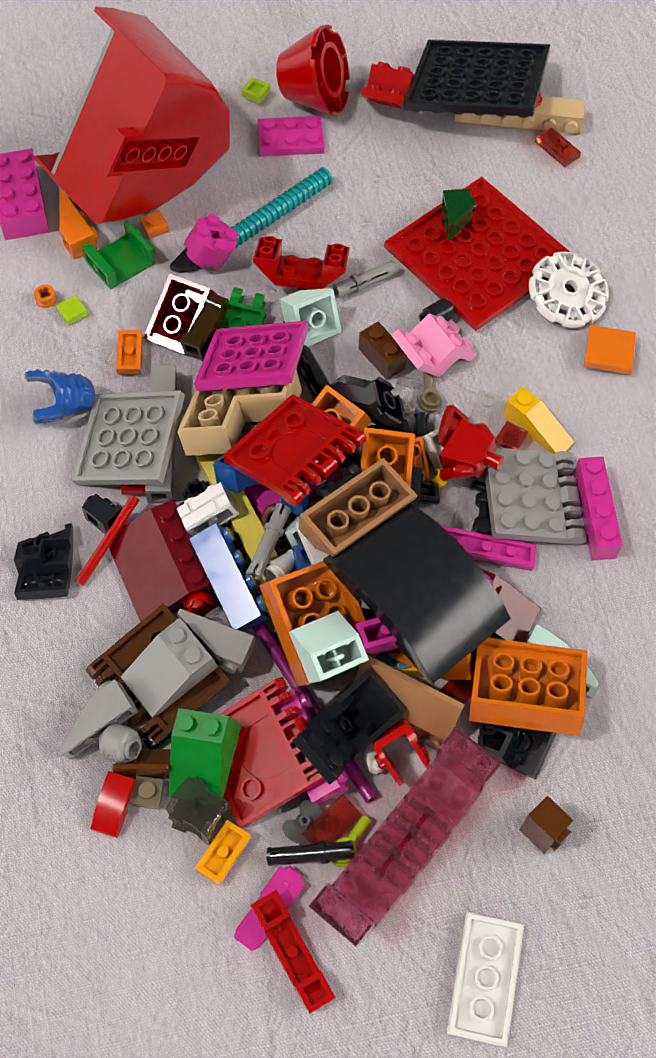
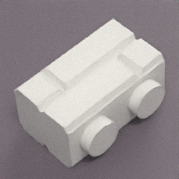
[177,482,240,536]

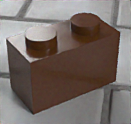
[358,321,407,380]
[519,795,573,854]

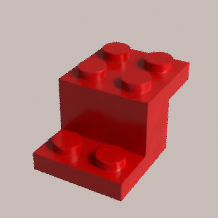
[361,61,414,109]

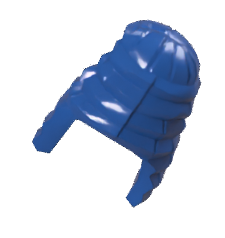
[25,369,95,424]

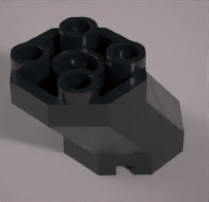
[329,375,406,429]

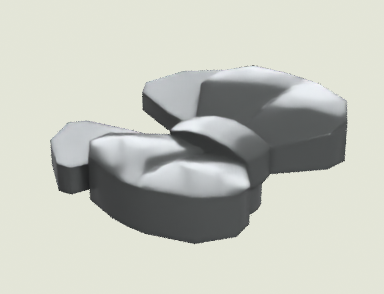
[282,800,330,845]

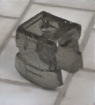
[166,777,232,846]

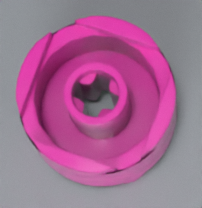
[184,214,238,270]

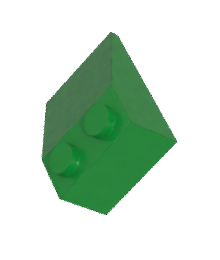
[168,708,241,807]

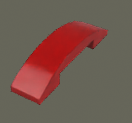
[251,890,336,1014]

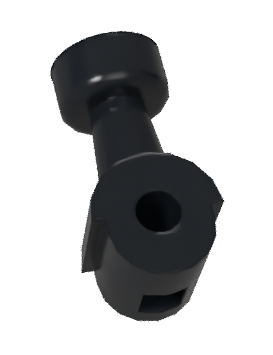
[319,462,362,499]
[471,492,492,535]

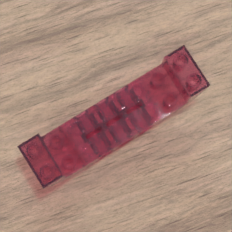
[309,727,502,947]

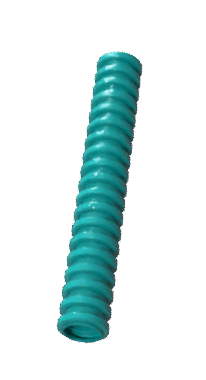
[230,167,333,248]

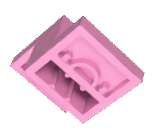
[391,313,477,377]

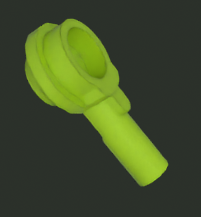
[330,815,372,868]

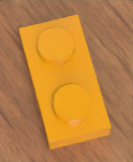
[195,820,251,886]

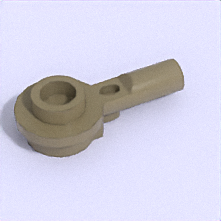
[418,372,442,413]

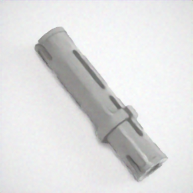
[333,260,399,298]
[246,503,292,580]

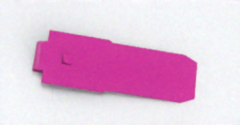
[234,865,306,951]

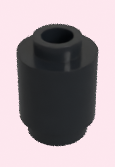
[419,298,455,322]

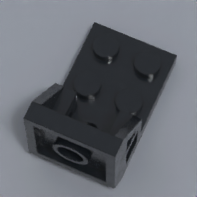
[292,667,407,785]

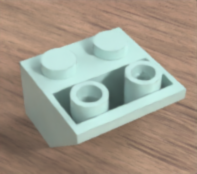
[289,611,369,683]

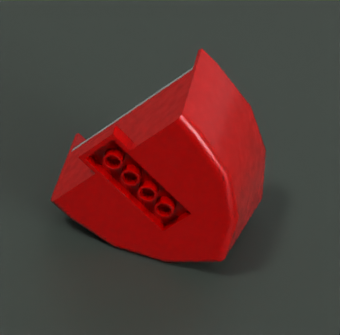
[34,7,230,224]

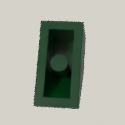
[441,189,476,240]

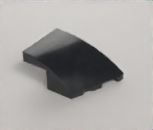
[13,523,73,600]
[478,722,557,780]

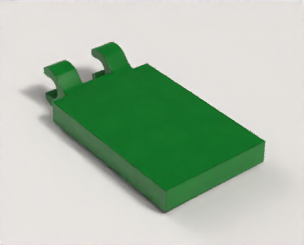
[201,287,267,361]

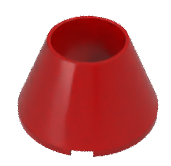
[276,24,350,115]

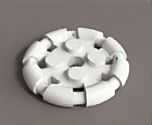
[529,252,609,328]

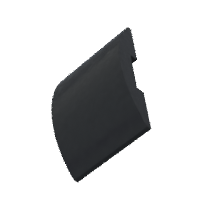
[323,503,511,685]

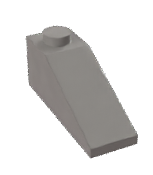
[178,609,255,674]
[59,680,139,759]

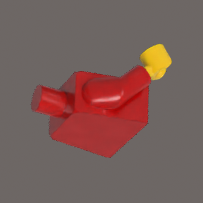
[430,419,504,488]

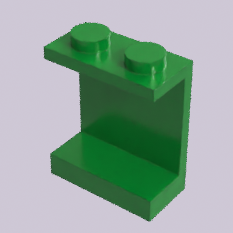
[82,221,155,290]

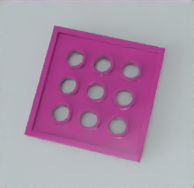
[194,320,309,392]

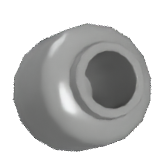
[99,724,141,764]

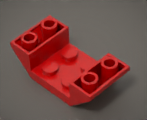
[253,236,350,290]

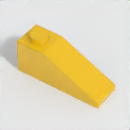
[503,386,574,453]

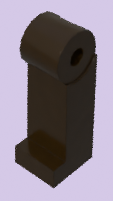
[179,293,229,359]

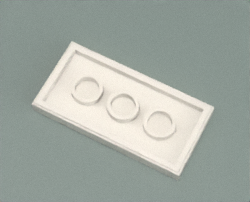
[446,912,524,1048]

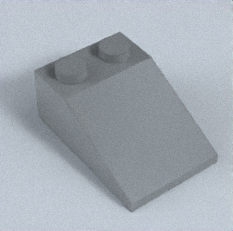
[121,618,218,719]

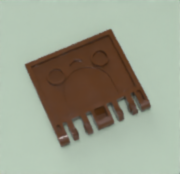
[86,603,231,749]

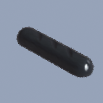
[297,345,330,399]

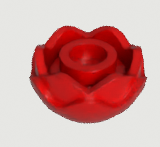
[184,591,216,617]

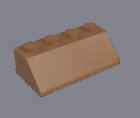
[298,458,418,557]
[354,655,465,750]

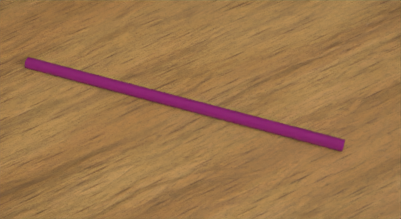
[177,502,378,803]

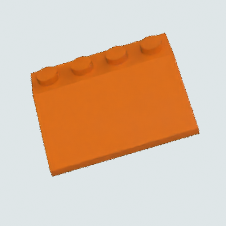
[259,561,378,686]
[469,638,587,736]

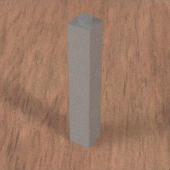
[145,364,178,503]

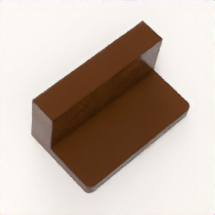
[112,749,171,779]

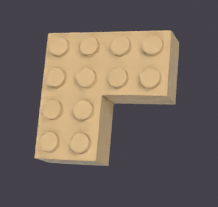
[177,370,302,456]

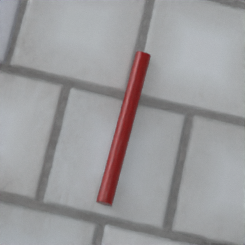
[75,495,140,586]

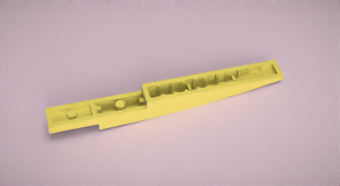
[178,415,278,585]

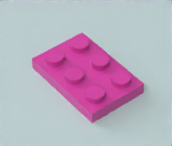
[258,116,324,157]

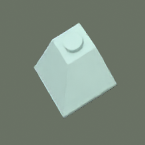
[280,288,342,347]

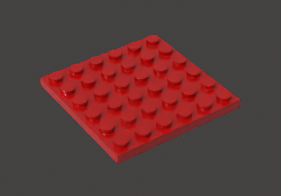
[384,176,570,331]

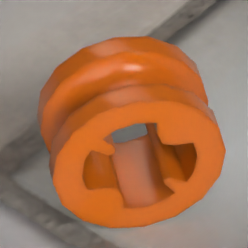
[34,285,57,308]

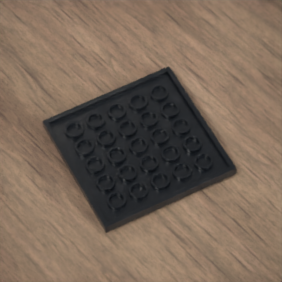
[403,39,550,118]

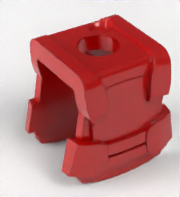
[373,719,431,786]

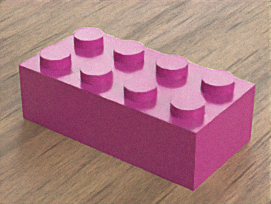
[0,148,50,240]

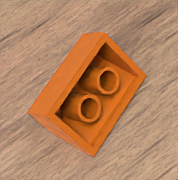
[360,427,415,487]

